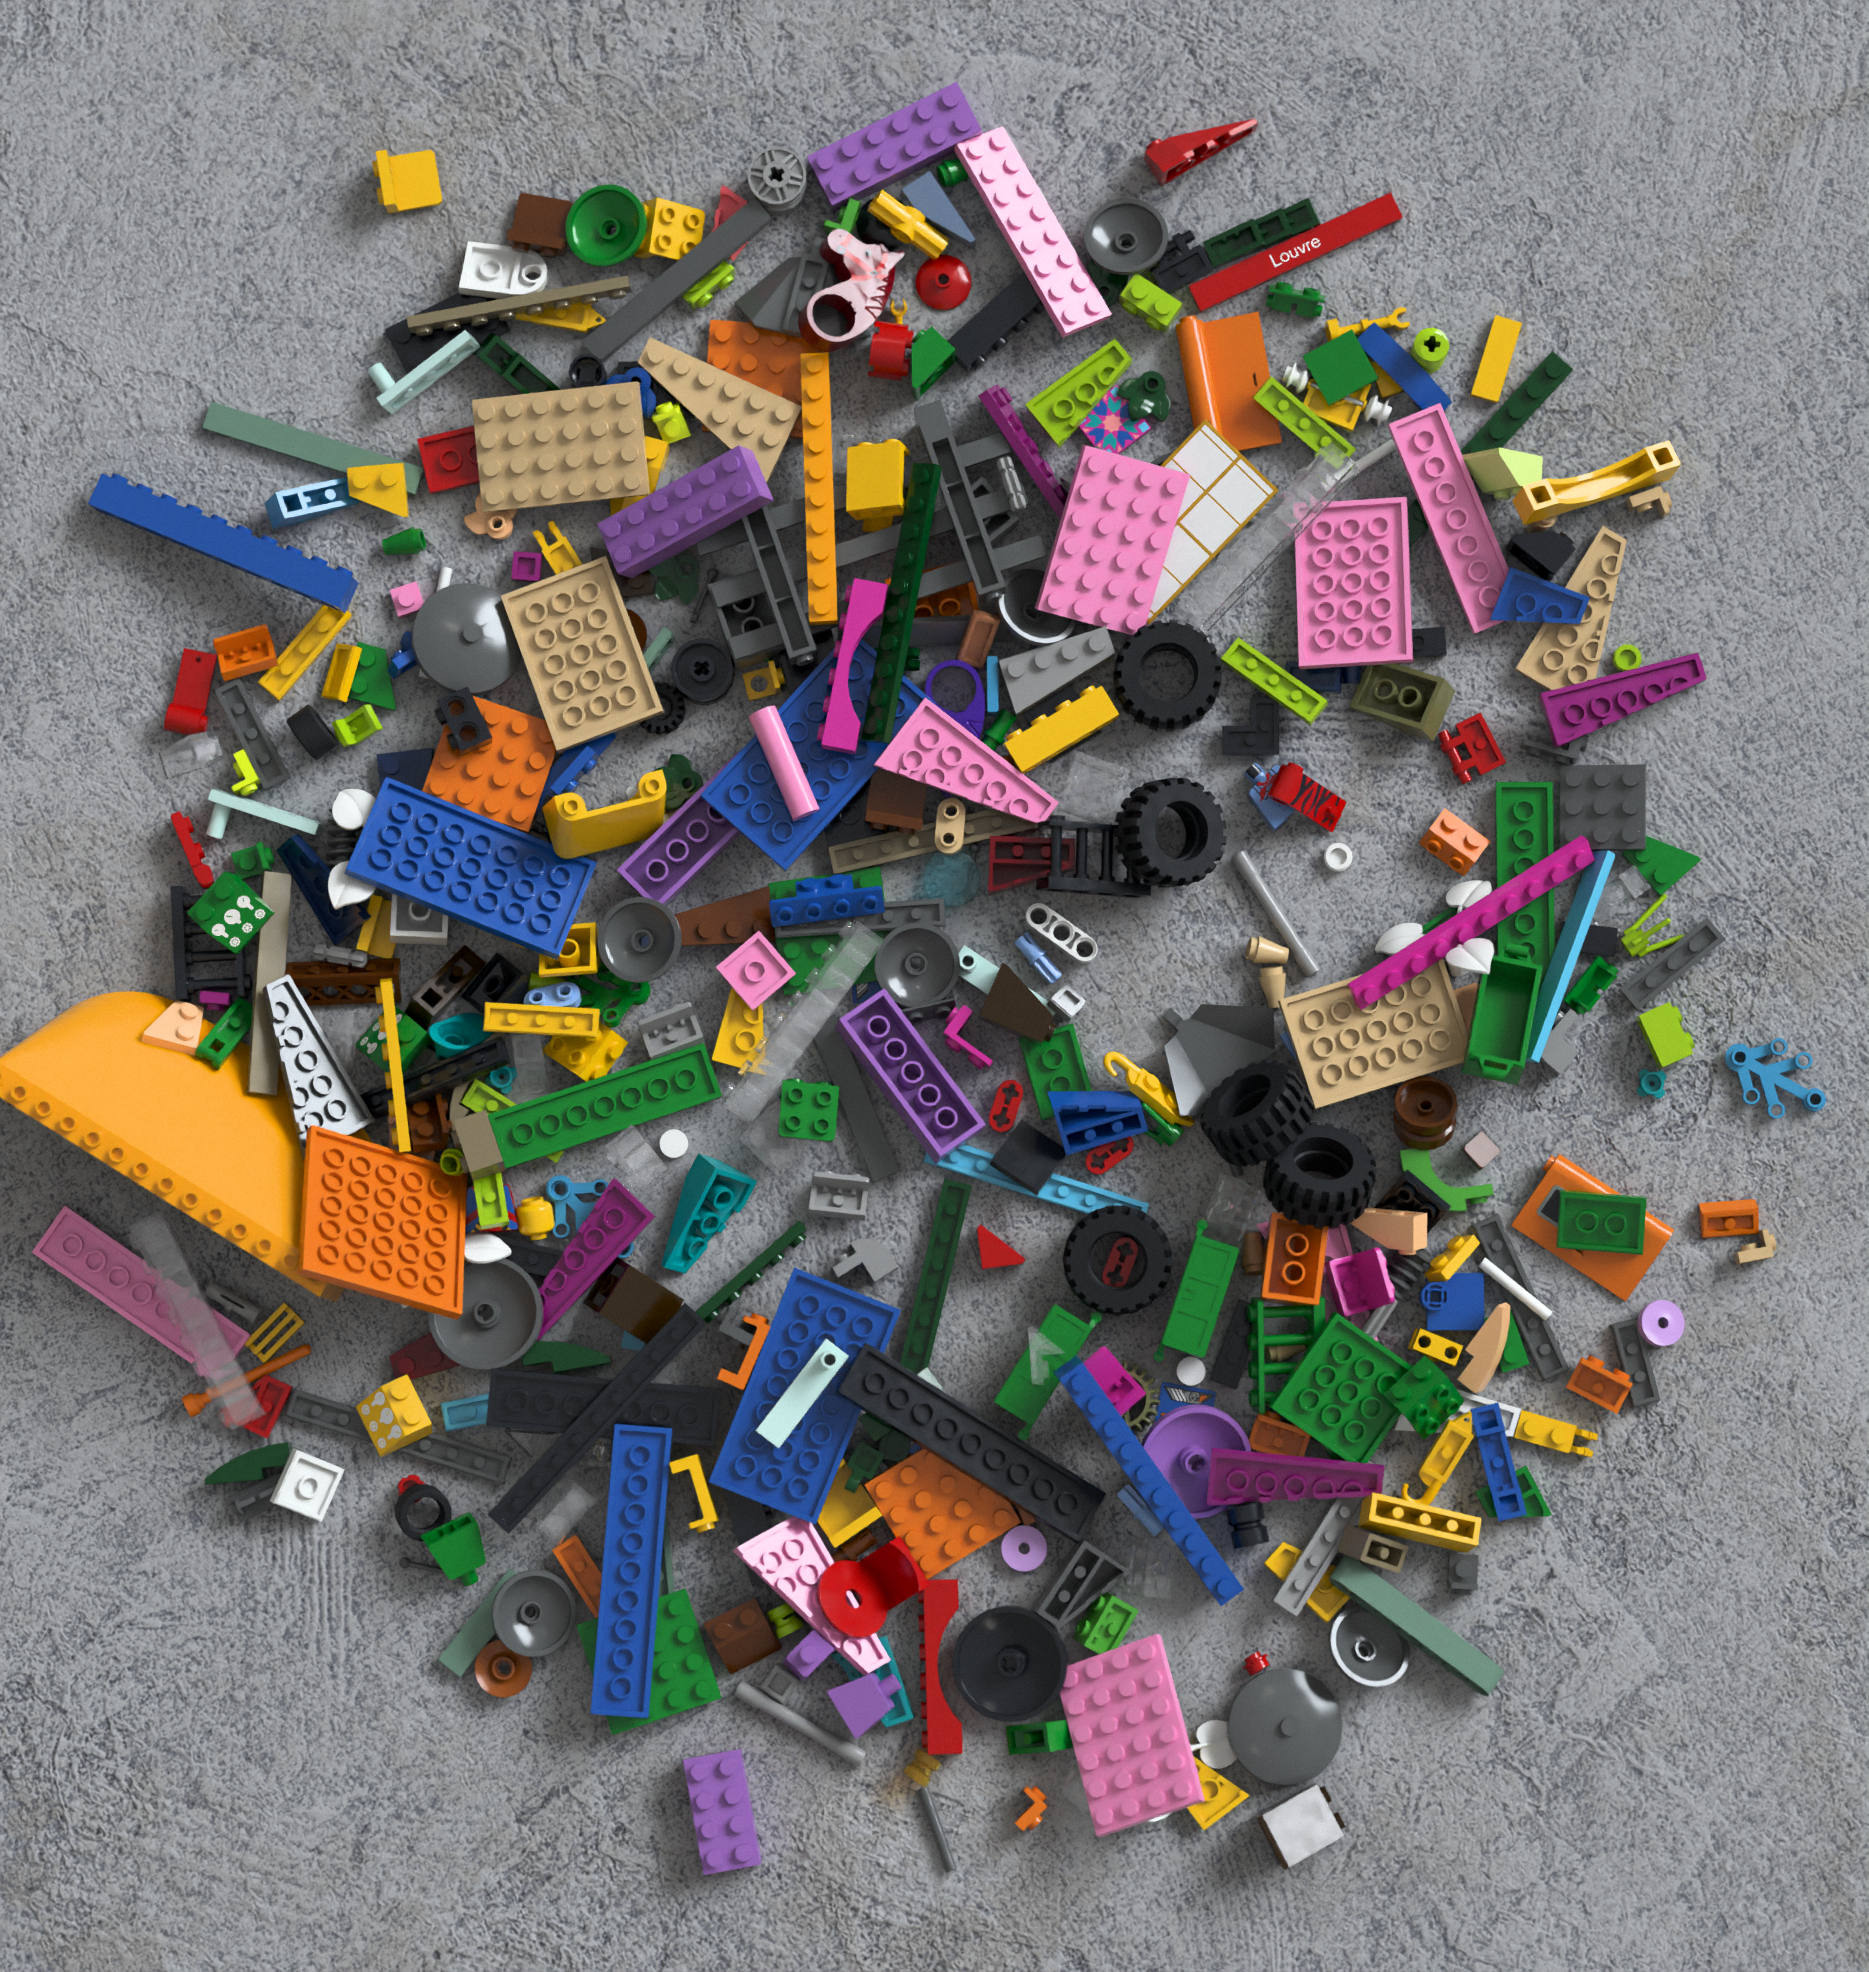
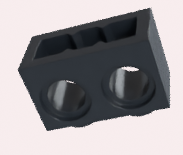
[434,687,492,756]

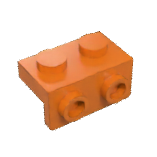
[213,624,278,681]
[1419,808,1491,876]
[1566,1355,1633,1414]
[1248,1411,1311,1457]

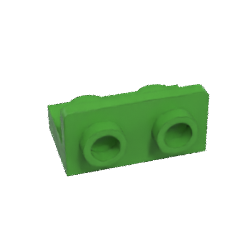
[1073,1592,1139,1654]

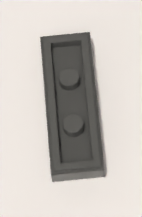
[1610,1318,1661,1408]

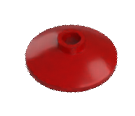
[916,255,971,310]

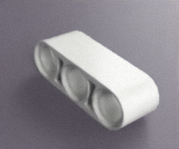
[1026,903,1098,964]

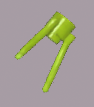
[1620,894,1685,958]

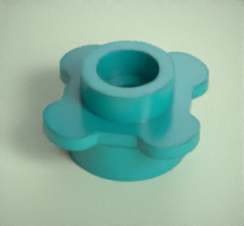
[485,1066,518,1094]
[1637,1069,1667,1099]

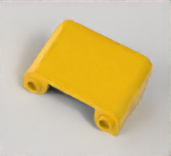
[542,769,667,859]

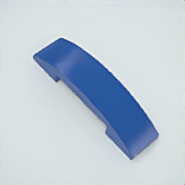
[1357,322,1452,411]
[1470,1403,1527,1522]

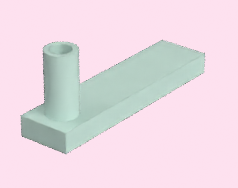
[368,330,480,414]
[206,789,323,839]
[959,945,1056,1016]
[756,1339,849,1448]

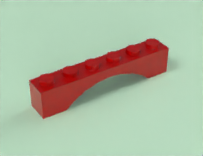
[918,1579,963,1754]

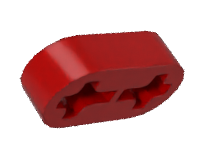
[989,1080,1023,1133]
[1085,1136,1134,1175]
[1102,1237,1138,1287]

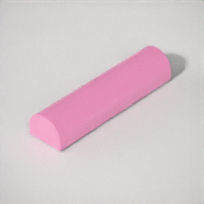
[749,706,820,822]

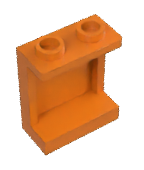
[717,1312,771,1391]

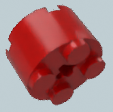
[868,320,914,381]

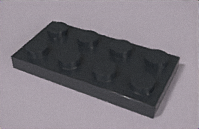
[385,293,510,374]

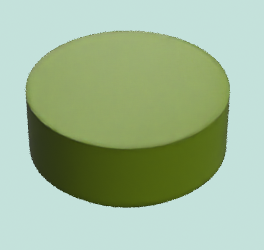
[1612,644,1642,672]

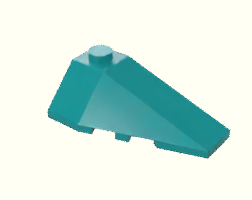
[661,1153,757,1274]

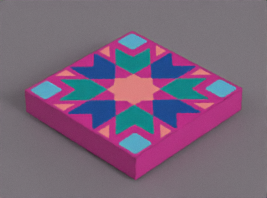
[1078,385,1152,454]

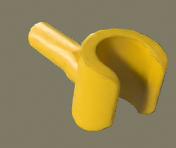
[889,298,907,324]

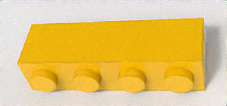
[1004,685,1119,774]
[1358,1493,1481,1553]

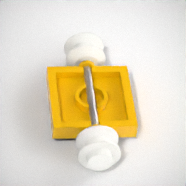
[1282,363,1392,432]

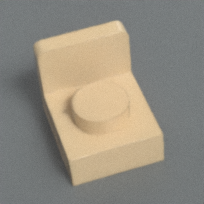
[1626,486,1672,518]
[1734,1229,1777,1265]

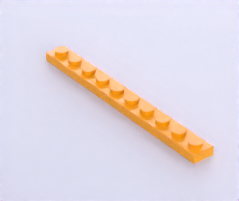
[800,352,838,625]

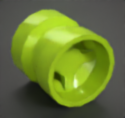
[766,1603,804,1639]

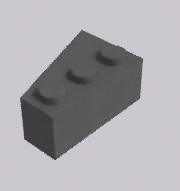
[1032,1539,1131,1628]

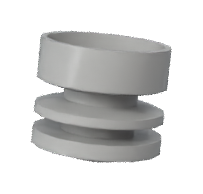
[748,147,807,216]

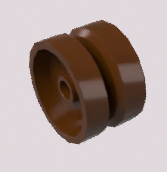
[1393,1076,1458,1150]

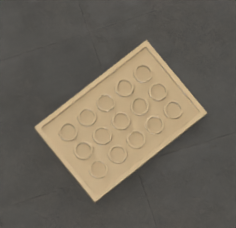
[472,382,650,513]
[501,556,664,753]
[1278,958,1468,1110]

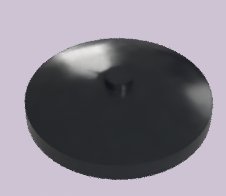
[952,1605,1068,1722]

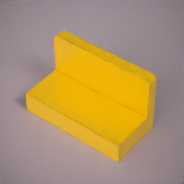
[356,895,397,959]

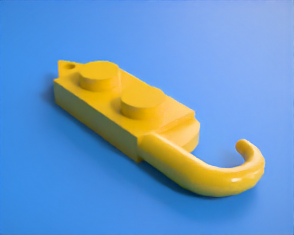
[497,299,606,334]
[1103,1052,1195,1127]
[1401,1411,1474,1505]

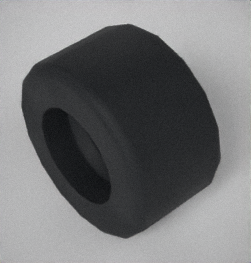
[287,705,338,760]

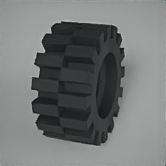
[639,682,686,735]

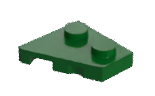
[348,642,397,711]
[1622,836,1701,897]
[1475,1465,1552,1517]

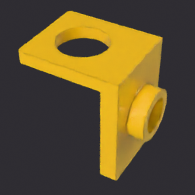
[742,660,785,701]

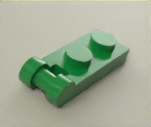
[195,997,253,1070]

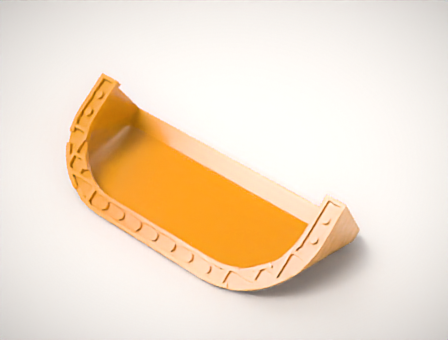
[0,991,372,1302]

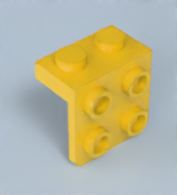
[372,150,442,214]
[634,198,705,261]
[544,1022,629,1082]

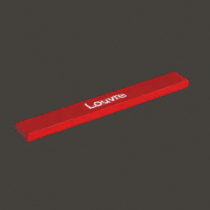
[1188,192,1403,313]

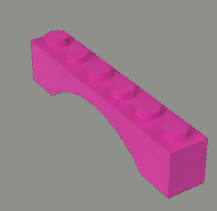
[817,578,888,755]

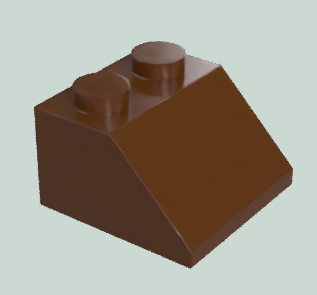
[704,1597,782,1674]

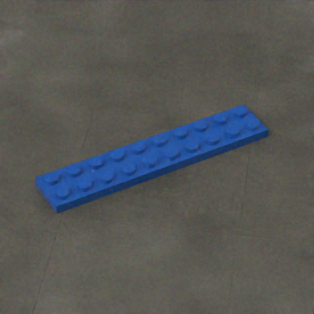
[590,1424,672,1718]

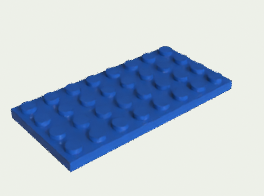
[700,639,936,872]
[344,777,597,960]
[709,1267,901,1525]

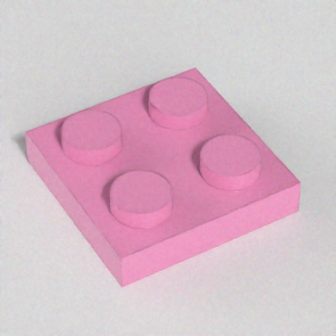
[715,931,796,1011]

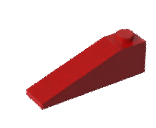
[1144,118,1258,187]

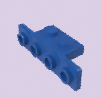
[535,733,616,816]
[769,874,885,927]

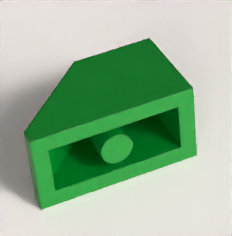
[1005,1719,1074,1755]

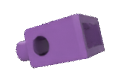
[782,1629,835,1682]
[827,1672,902,1739]

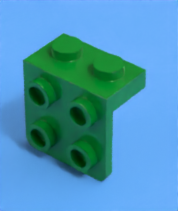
[778,1079,839,1142]
[1383,1356,1464,1439]

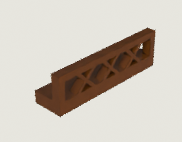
[285,958,402,1006]

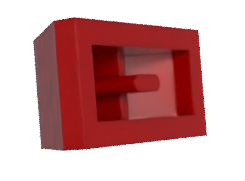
[977,1224,1026,1270]

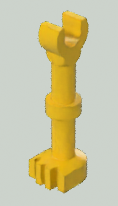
[1324,307,1410,342]

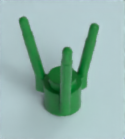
[1141,1103,1185,1147]

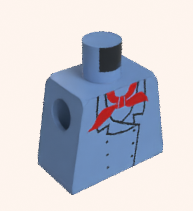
[1244,762,1296,832]

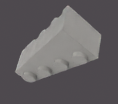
[998,626,1115,718]

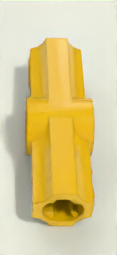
[867,190,949,260]

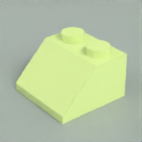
[1463,448,1543,500]

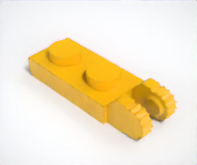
[532,520,583,575]
[1513,1410,1598,1458]

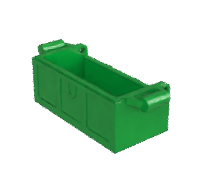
[1461,942,1543,1085]
[1153,1219,1239,1362]
[994,1304,1102,1441]

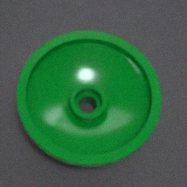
[566,184,647,267]

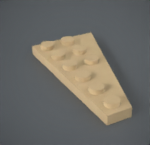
[638,337,802,483]
[1515,526,1627,691]

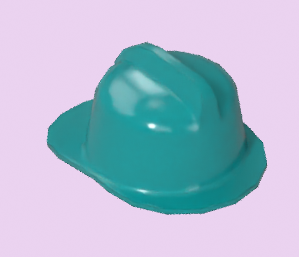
[429,1013,493,1060]

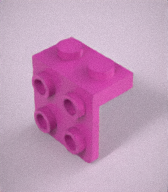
[943,1005,993,1070]
[1324,1247,1395,1317]
[1084,1347,1146,1416]

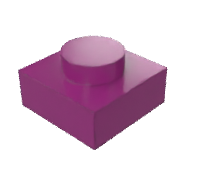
[511,551,543,583]
[199,991,233,1011]

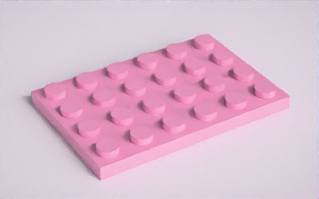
[1035,444,1190,635]
[1294,497,1413,669]
[1060,1634,1205,1837]

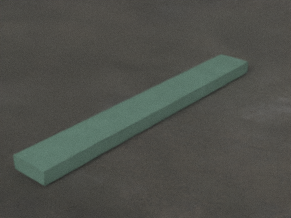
[202,402,424,496]

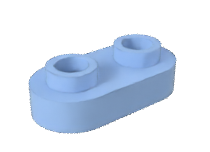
[524,982,581,1008]

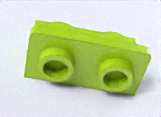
[682,261,736,311]

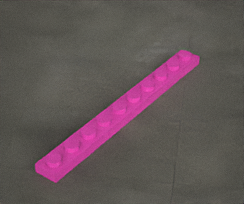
[1347,835,1595,1010]

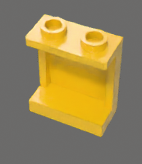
[846,439,909,521]
[669,1454,720,1533]
[817,1458,883,1548]

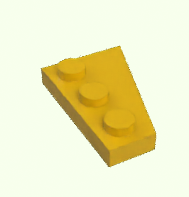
[711,987,766,1075]
[1263,1542,1349,1623]
[1187,1756,1250,1830]

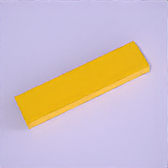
[257,605,353,701]
[483,1002,600,1038]

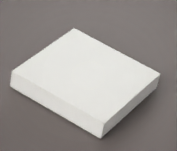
[270,1448,345,1522]

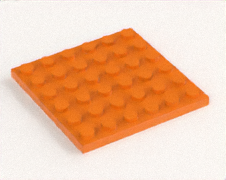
[298,1125,468,1320]

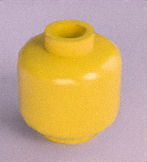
[515,1196,555,1240]

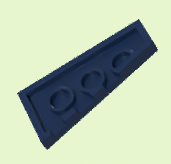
[377,748,434,791]
[277,834,372,945]

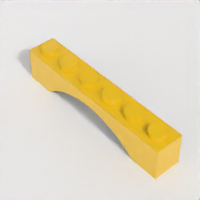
[1512,440,1681,525]

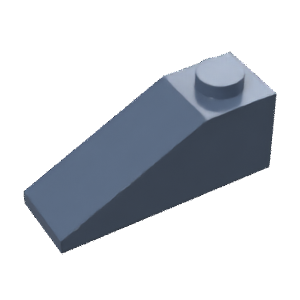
[900,171,976,249]

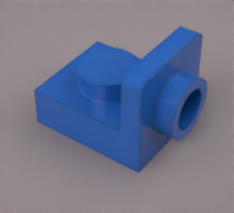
[387,631,417,679]

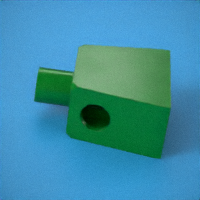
[420,1512,486,1586]

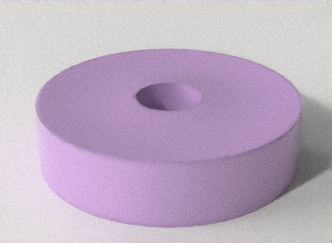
[1638,1300,1685,1347]
[1001,1525,1047,1571]

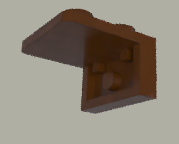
[506,193,573,258]
[864,768,928,835]

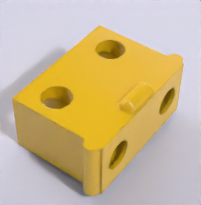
[1408,1328,1463,1368]

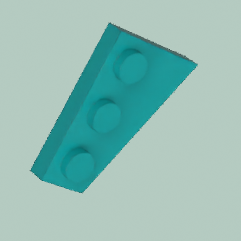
[832,1635,915,1728]

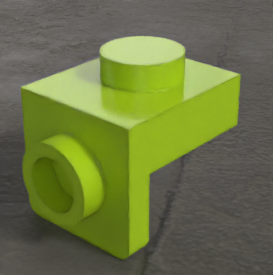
[332,704,383,747]

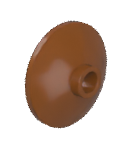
[475,1640,532,1697]

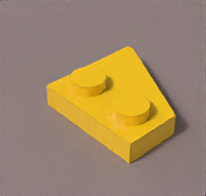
[347,463,409,518]

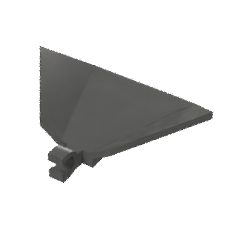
[734,237,870,341]
[1162,1004,1275,1116]

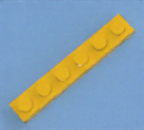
[375,978,411,1152]

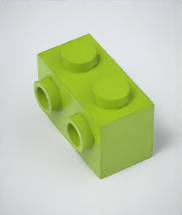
[1119,274,1182,334]
[1635,1002,1695,1070]

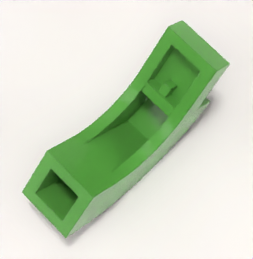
[1398,1148,1494,1212]

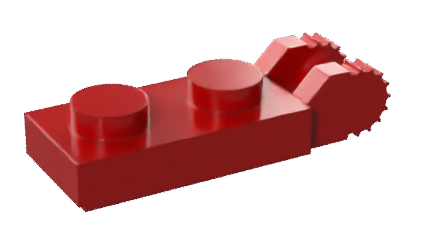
[170,811,214,889]

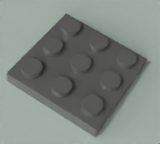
[1559,764,1647,851]

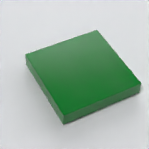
[1302,329,1379,406]

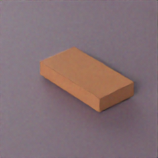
[955,609,1000,669]

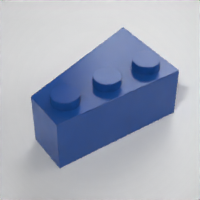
[1047,1091,1148,1155]

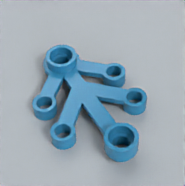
[1725,1038,1826,1119]
[546,1175,634,1259]

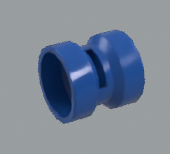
[1419,1282,1450,1312]

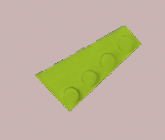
[1025,338,1133,448]

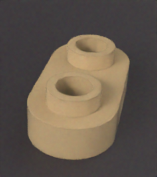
[935,798,966,856]

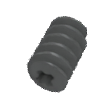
[326,809,363,868]
[1386,1249,1432,1301]

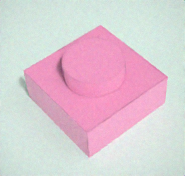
[390,582,424,618]

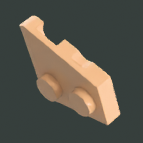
[141,1000,204,1056]

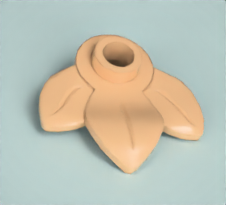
[464,492,518,540]

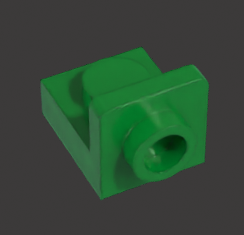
[231,842,275,880]

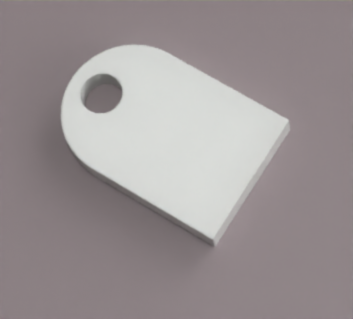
[459,241,547,299]

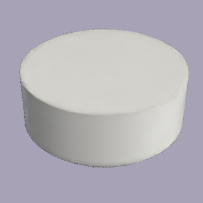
[1323,843,1352,872]
[660,1129,689,1158]
[1176,1357,1205,1386]

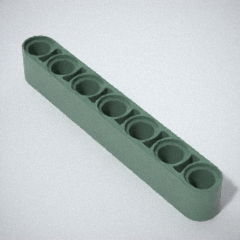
[1328,1555,1504,1697]

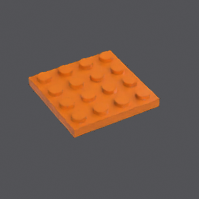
[702,320,821,439]
[422,696,557,834]
[864,1447,1021,1579]

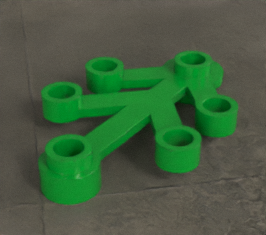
[568,962,651,1028]

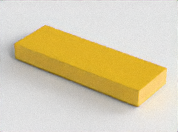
[1470,315,1522,404]

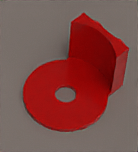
[817,1536,930,1638]

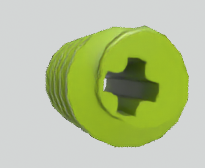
[1410,328,1450,373]

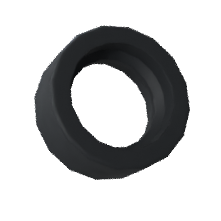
[395,1484,452,1542]

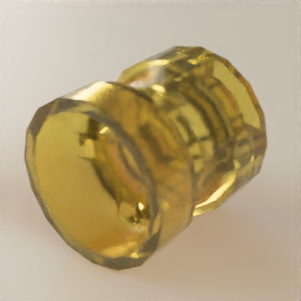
[902,1748,942,1788]

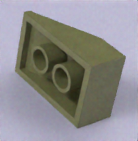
[1349,663,1455,741]

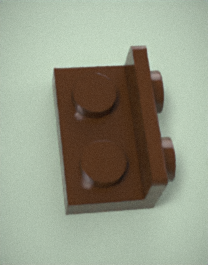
[406,1093,452,1152]

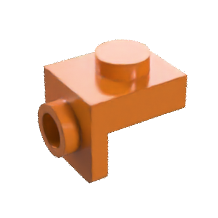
[1015,1785,1047,1831]

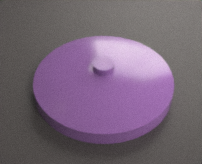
[1141,1404,1251,1519]

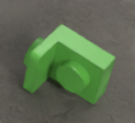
[823,198,861,235]

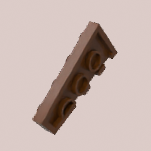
[674,886,775,947]

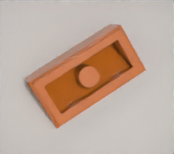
[1699,1199,1759,1238]

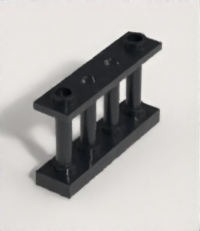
[1036,815,1151,898]
[171,886,252,1002]

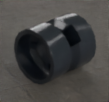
[569,354,608,388]
[1226,1503,1270,1549]

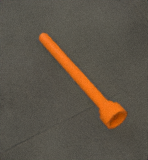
[181,1344,311,1418]

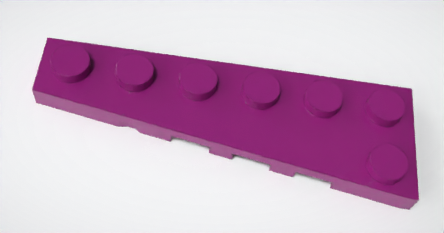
[978,384,1068,520]
[1538,653,1707,748]
[536,1178,656,1341]
[1206,1448,1385,1506]

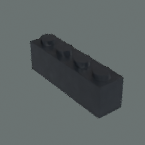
[947,272,1046,373]
[721,1487,776,1587]

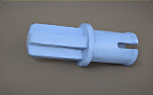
[1014,932,1062,984]
[1117,1484,1164,1537]

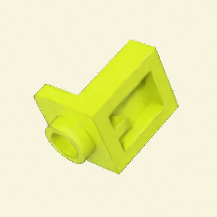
[652,402,692,444]
[231,749,261,796]

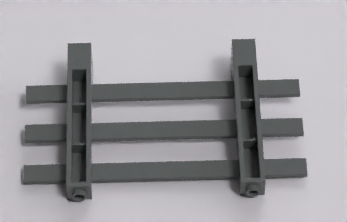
[696,400,1047,666]

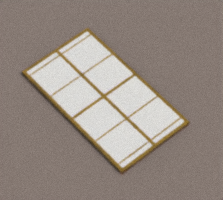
[1146,419,1279,624]

